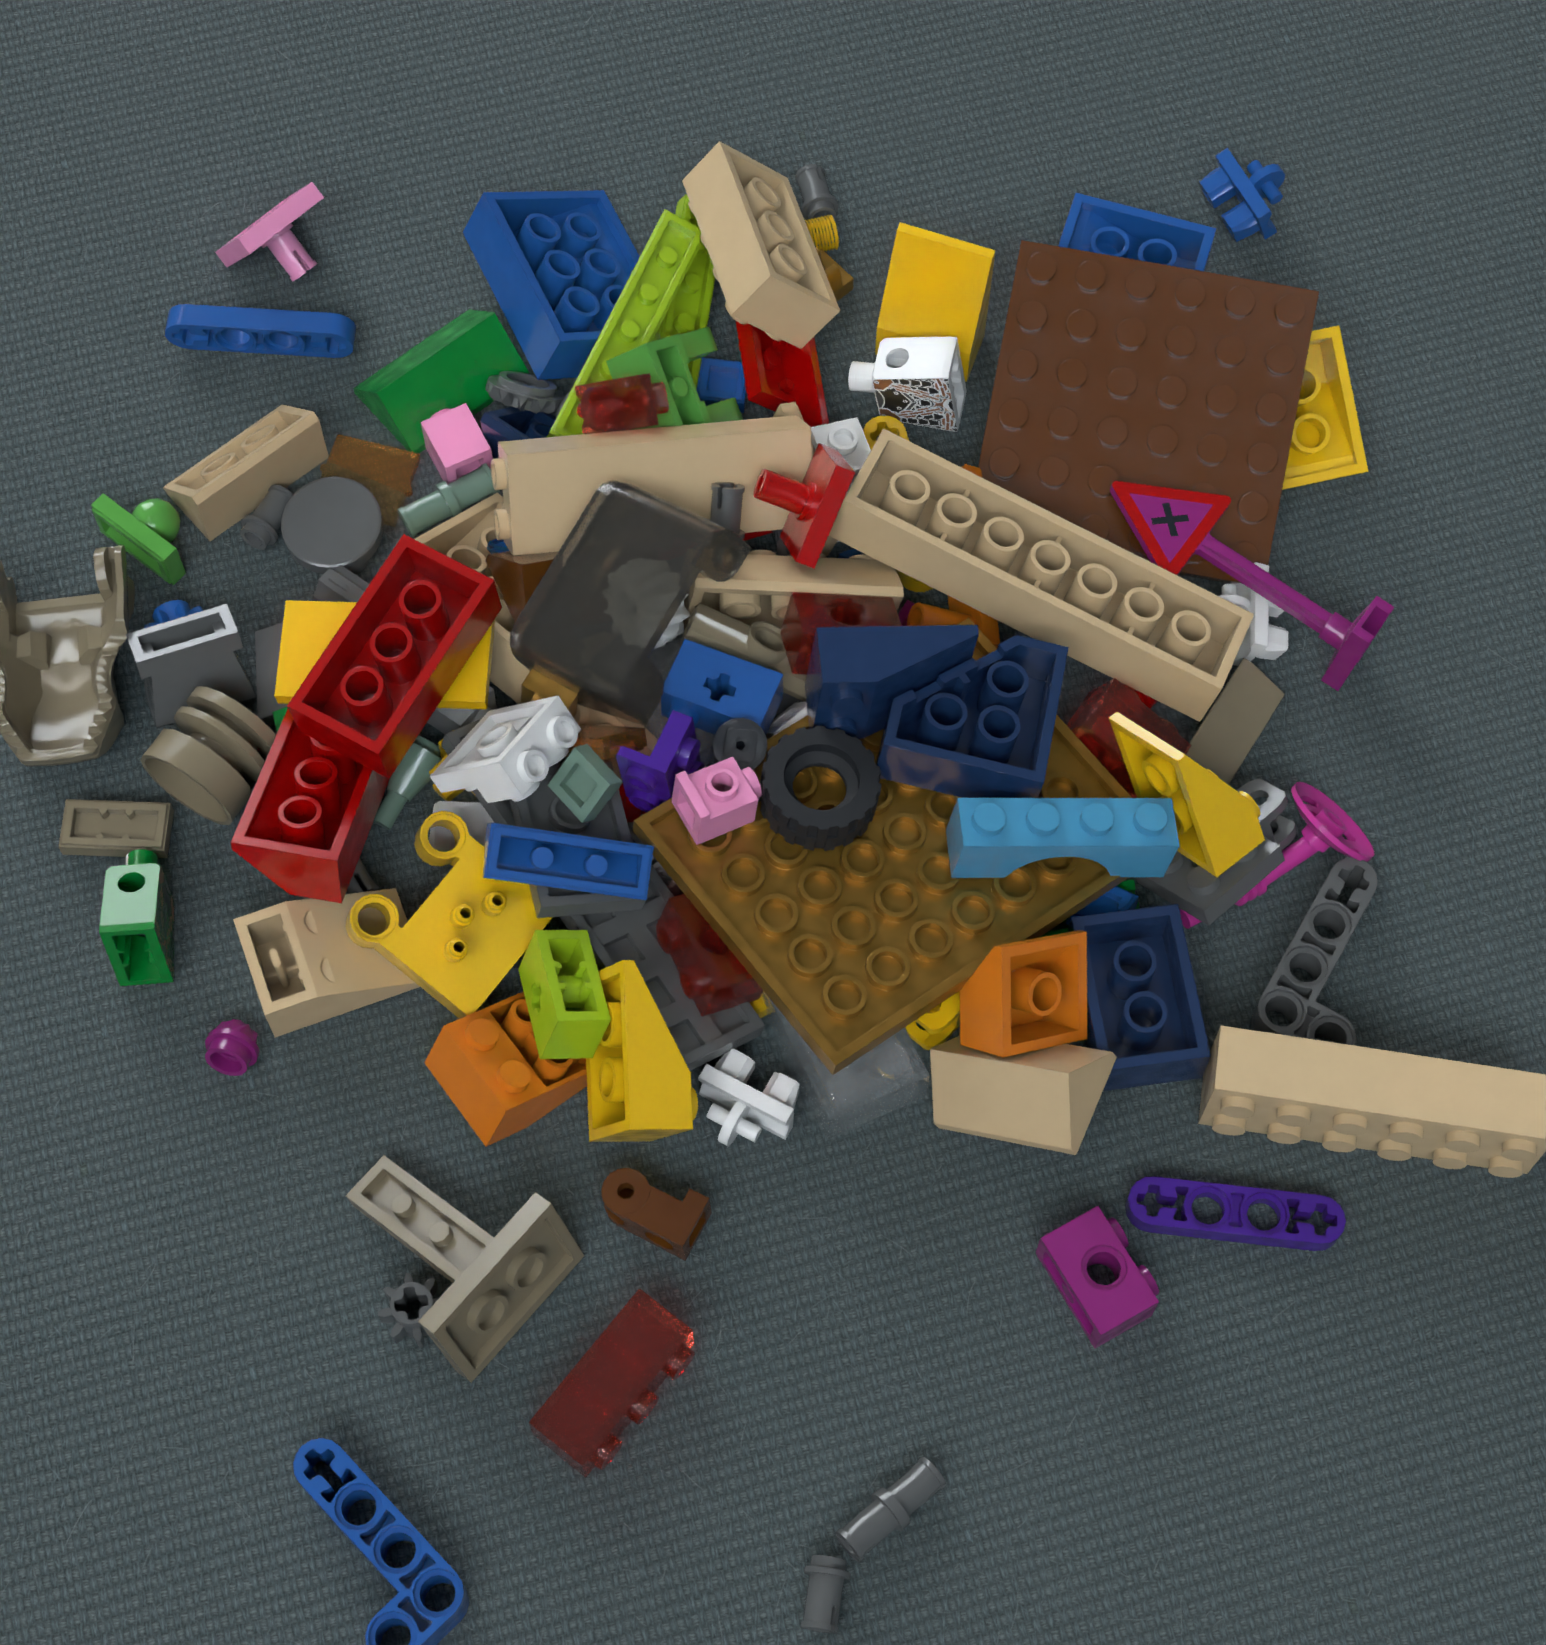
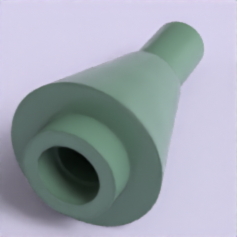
[374,736,442,830]

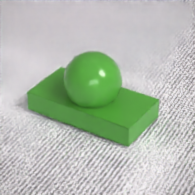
[91,493,186,585]

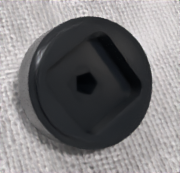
[713,718,768,770]

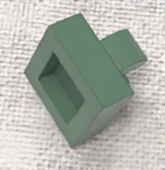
[547,744,623,823]

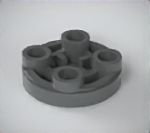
[281,477,384,575]

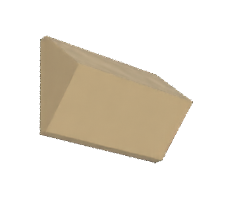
[163,405,329,541]
[930,1036,1117,1155]

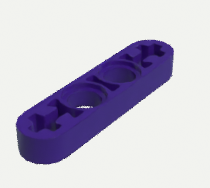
[1125,1176,1346,1251]

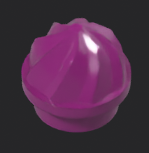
[205,1019,260,1076]

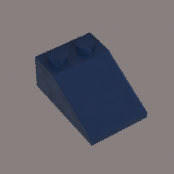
[805,625,979,739]

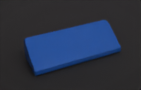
[483,823,654,900]

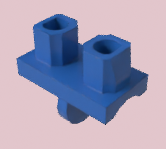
[1199,148,1285,242]

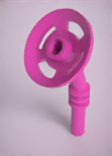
[1179,781,1374,929]

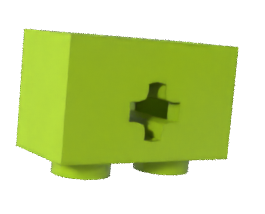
[518,930,611,1059]

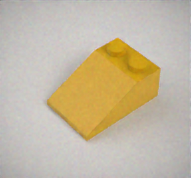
[875,222,996,382]
[1282,325,1369,490]
[1109,712,1265,877]
[586,960,698,1142]

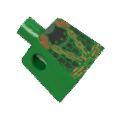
[99,849,174,986]

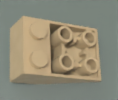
[233,888,420,1037]

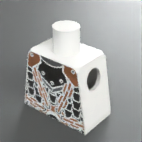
[848,336,967,432]

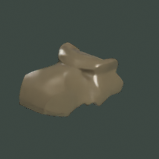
[0,545,135,767]

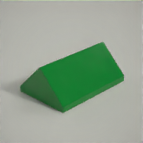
[353,309,529,457]

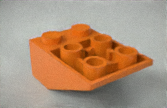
[424,991,587,1147]

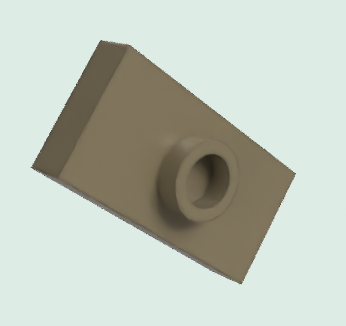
[59,799,174,858]

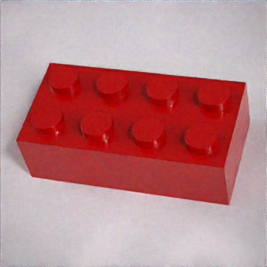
[287,534,502,779]

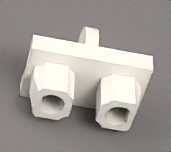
[1219,562,1288,666]
[698,1048,800,1147]

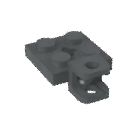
[1135,779,1297,925]

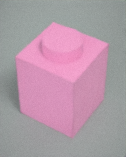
[421,403,493,484]

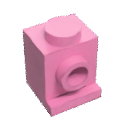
[672,757,762,845]

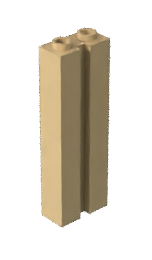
[491,415,812,556]

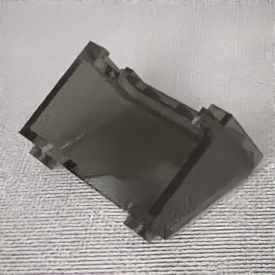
[510,481,752,726]

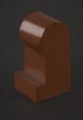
[601,1168,712,1261]

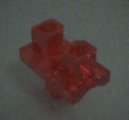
[575,373,669,434]

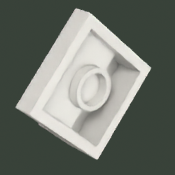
[430,696,581,803]

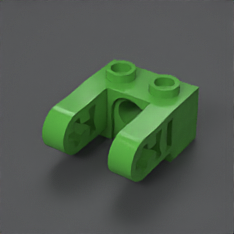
[606,327,743,430]

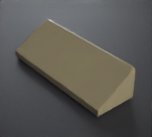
[1183,658,1285,785]

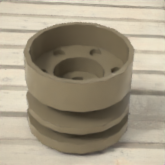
[140,686,276,825]

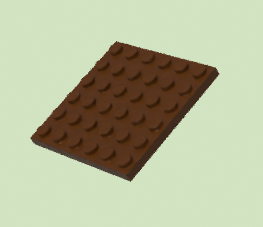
[978,240,1319,584]

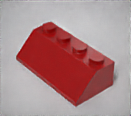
[231,709,389,903]

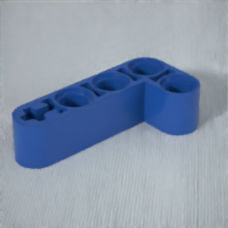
[293,1438,469,1645]

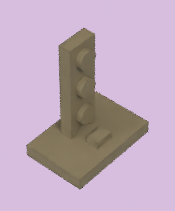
[346,1155,584,1383]

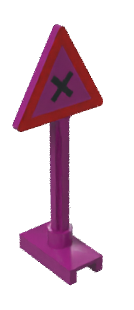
[1110,481,1394,691]

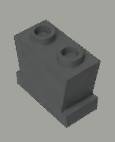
[126,604,257,728]

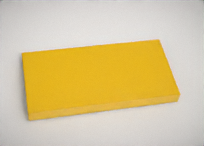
[274,600,495,709]

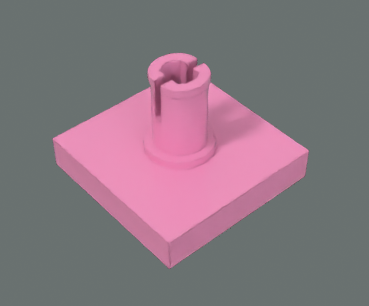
[215,182,324,282]

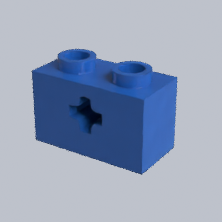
[660,639,784,735]

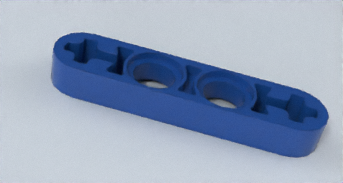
[165,304,356,358]

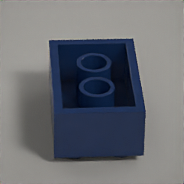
[1068,904,1211,1091]

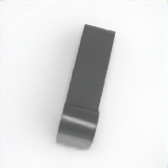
[1249,858,1378,1046]

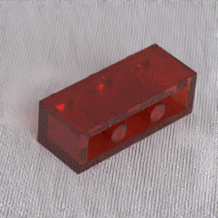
[529,1288,695,1478]

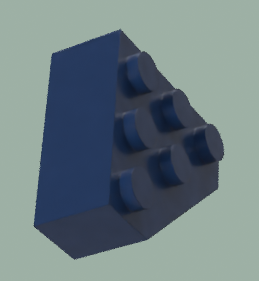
[876,635,1069,798]

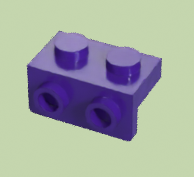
[616,710,705,812]

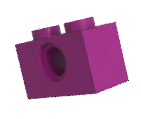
[1036,1206,1159,1349]

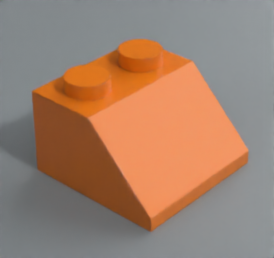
[960,930,1087,1058]

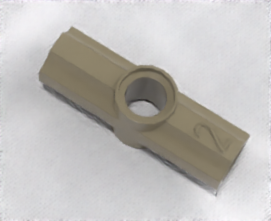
[679,603,811,702]

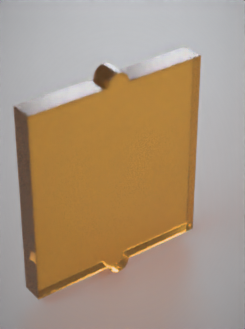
[320,434,421,527]

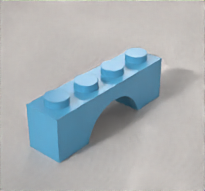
[946,798,1180,878]

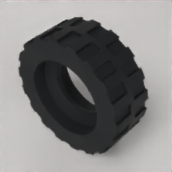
[758,726,882,851]

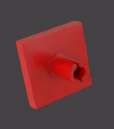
[753,443,855,569]

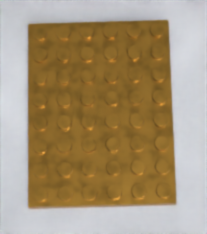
[633,618,1132,1075]

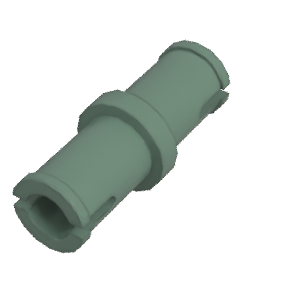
[397,463,501,538]

